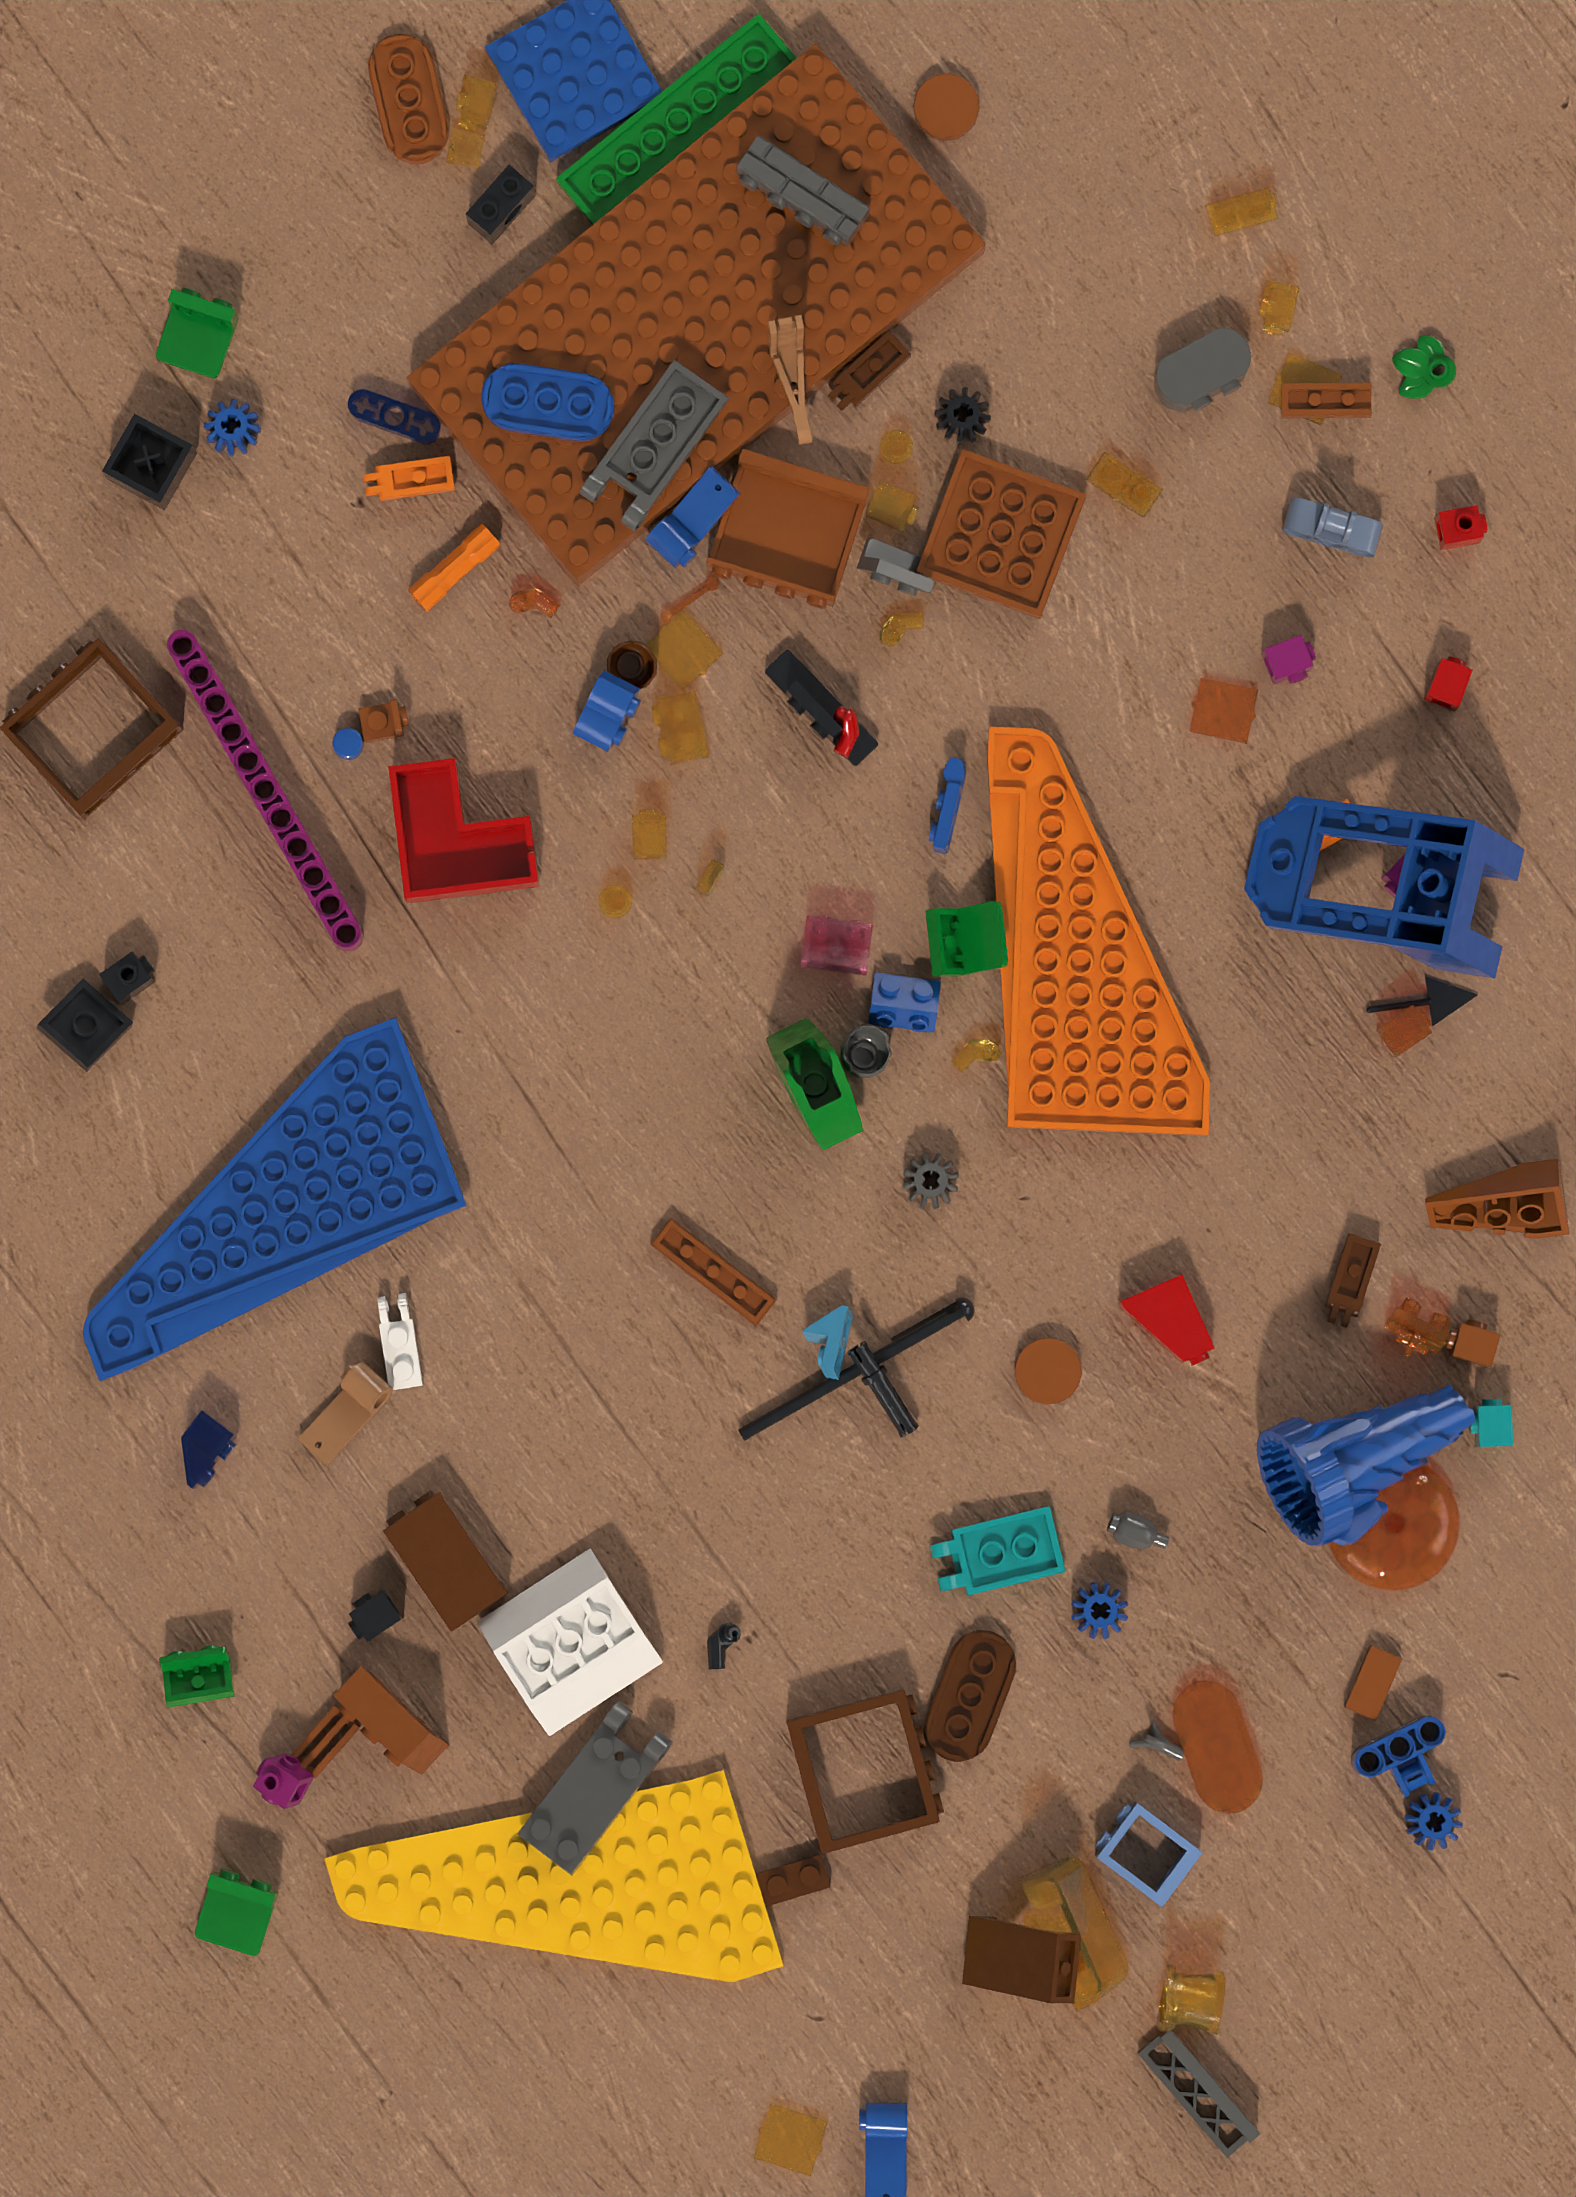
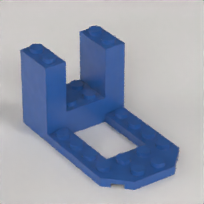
[1244,796,1525,979]

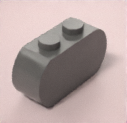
[1154,327,1251,412]

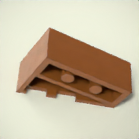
[333,1666,449,1775]

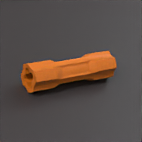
[407,523,501,612]

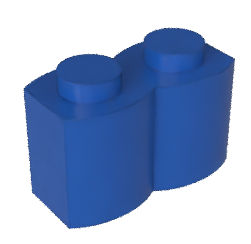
[572,670,641,752]

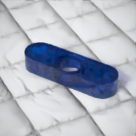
[348,389,441,444]

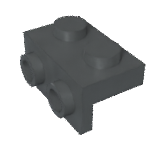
[857,538,935,596]

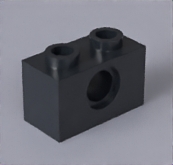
[465,165,536,245]

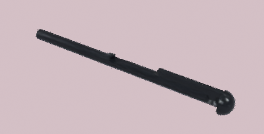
[738,1297,975,1441]

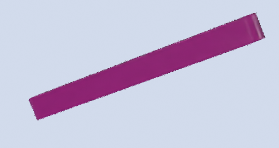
[167,630,363,951]

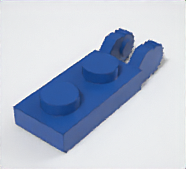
[929,757,966,854]

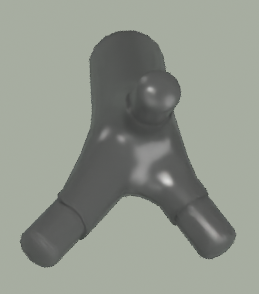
[1129,1723,1185,1761]

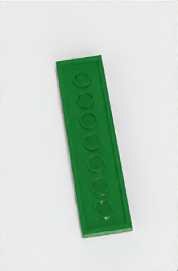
[556,13,797,225]

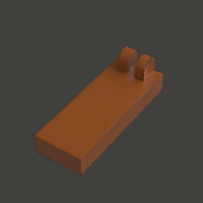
[1281,382,1372,419]

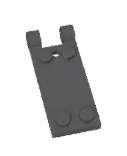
[579,360,729,532]
[517,1701,673,1876]

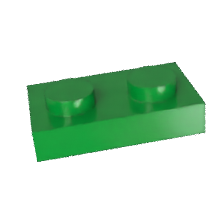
[159,1645,235,1708]

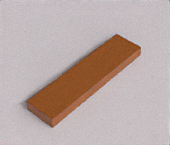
[650,1218,777,1327]

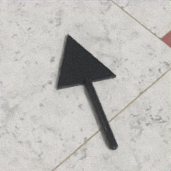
[1366,977,1477,1026]

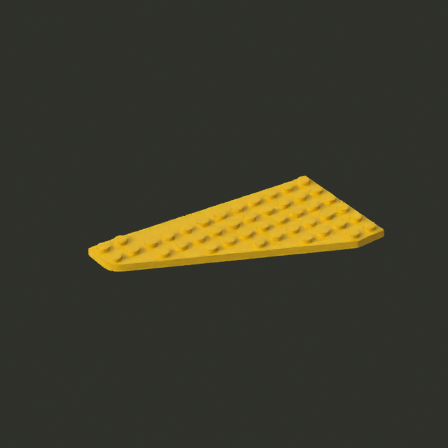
[324,1769,783,1982]

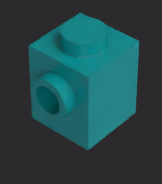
[1468,1399,1513,1447]

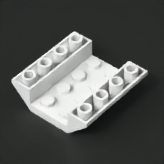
[477,1548,663,1736]

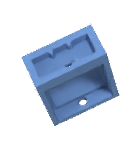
[1094,1801,1203,1907]

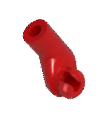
[833,706,860,758]

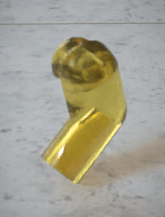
[951,1039,1002,1072]

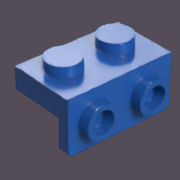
[868,972,941,1032]

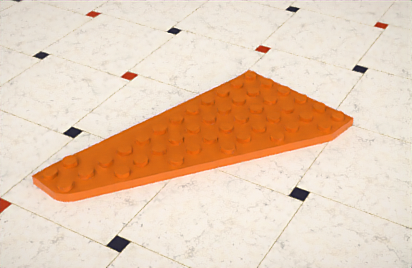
[987,727,1210,1136]

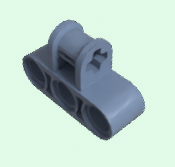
[1282,498,1383,557]

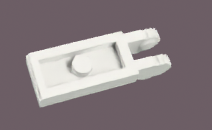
[377,1293,423,1390]

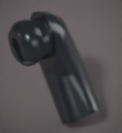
[707,1623,741,1670]

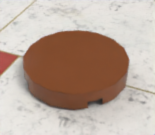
[913,73,980,141]
[1014,1338,1082,1405]

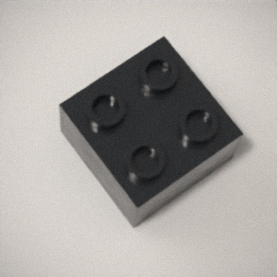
[102,413,197,511]

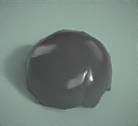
[840,1025,892,1078]

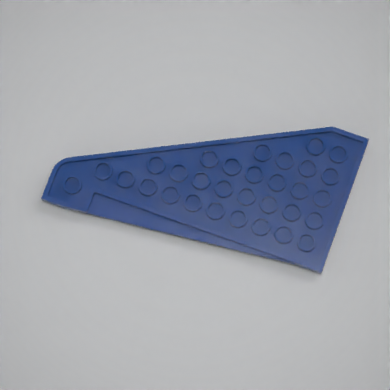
[83,1017,467,1381]

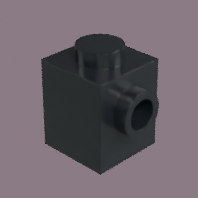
[99,952,155,1005]
[348,1590,403,1642]

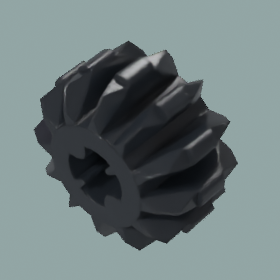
[934,387,991,445]

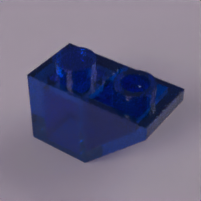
[181,1410,237,1489]

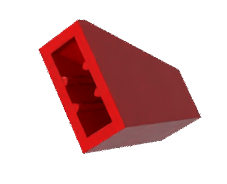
[1118,1275,1215,1366]

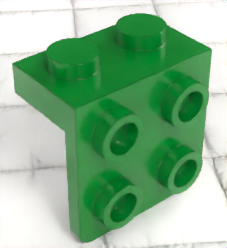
[156,288,239,379]
[925,901,1008,977]
[195,1868,279,1956]

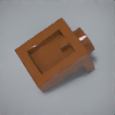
[358,699,409,743]

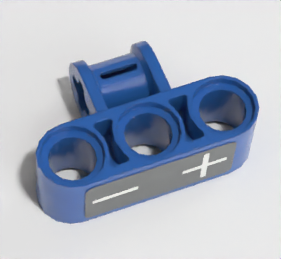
[1351,1715,1446,1798]

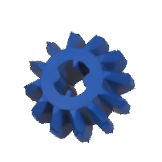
[204,399,261,457]
[1071,1582,1128,1639]
[1404,1792,1463,1850]

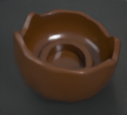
[607,640,657,689]

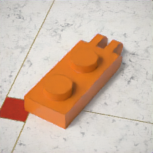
[363,456,455,501]

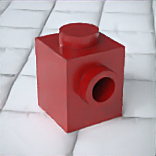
[1434,505,1488,550]

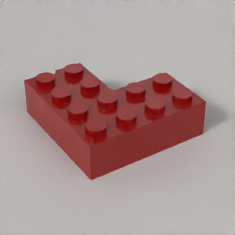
[388,758,540,904]

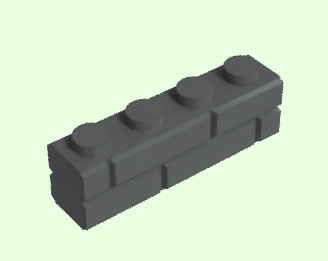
[736,135,870,247]

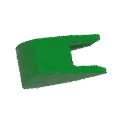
[766,1018,863,1150]

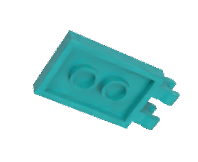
[929,1506,1066,1596]

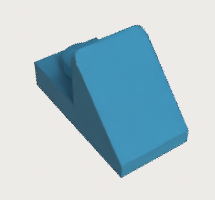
[802,1305,853,1380]

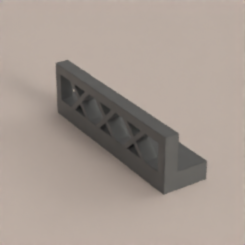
[1137,2026,1260,2158]

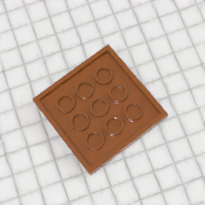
[916,448,1087,619]

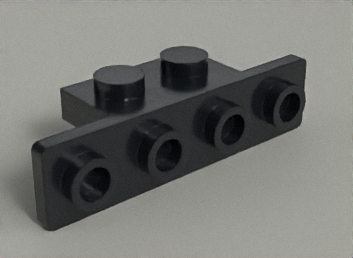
[765,650,878,766]

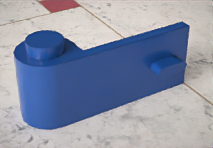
[645,466,741,568]
[859,2103,907,2197]

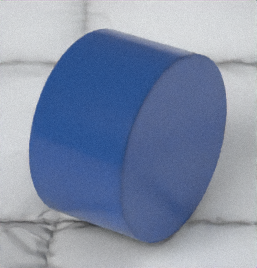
[332,728,364,760]

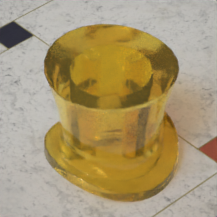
[1157,1964,1226,2035]

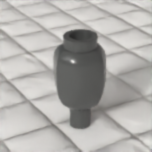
[1107,1511,1169,1549]

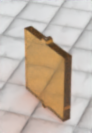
[1190,678,1258,744]

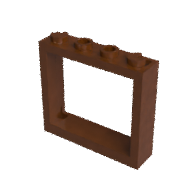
[0,638,183,820]
[786,1689,944,1854]

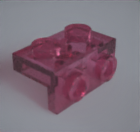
[800,915,873,976]

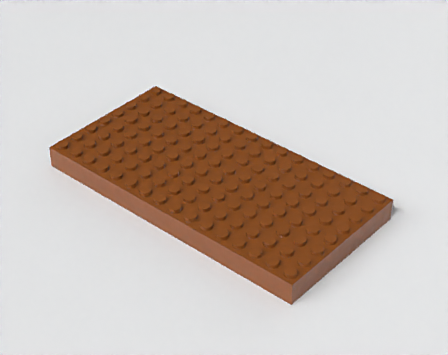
[406,43,986,586]

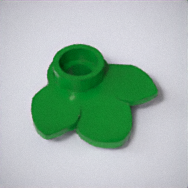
[1392,335,1456,399]

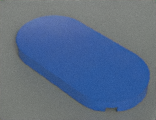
[481,363,614,442]

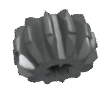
[902,1153,959,1209]

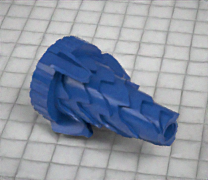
[1256,1385,1475,1546]

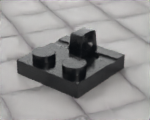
[37,979,133,1072]

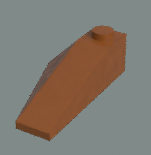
[1425,1159,1569,1239]

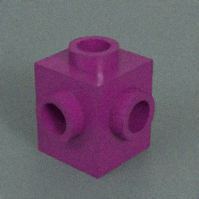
[253,1754,314,1809]

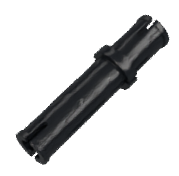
[848,1341,919,1437]

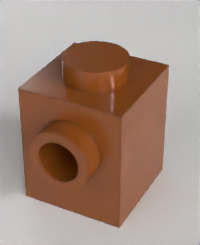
[1445,1319,1501,1368]

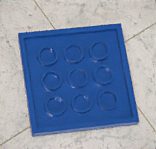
[485,0,662,163]

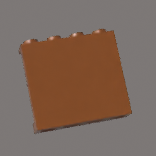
[706,448,869,609]

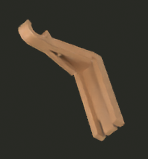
[768,315,812,445]

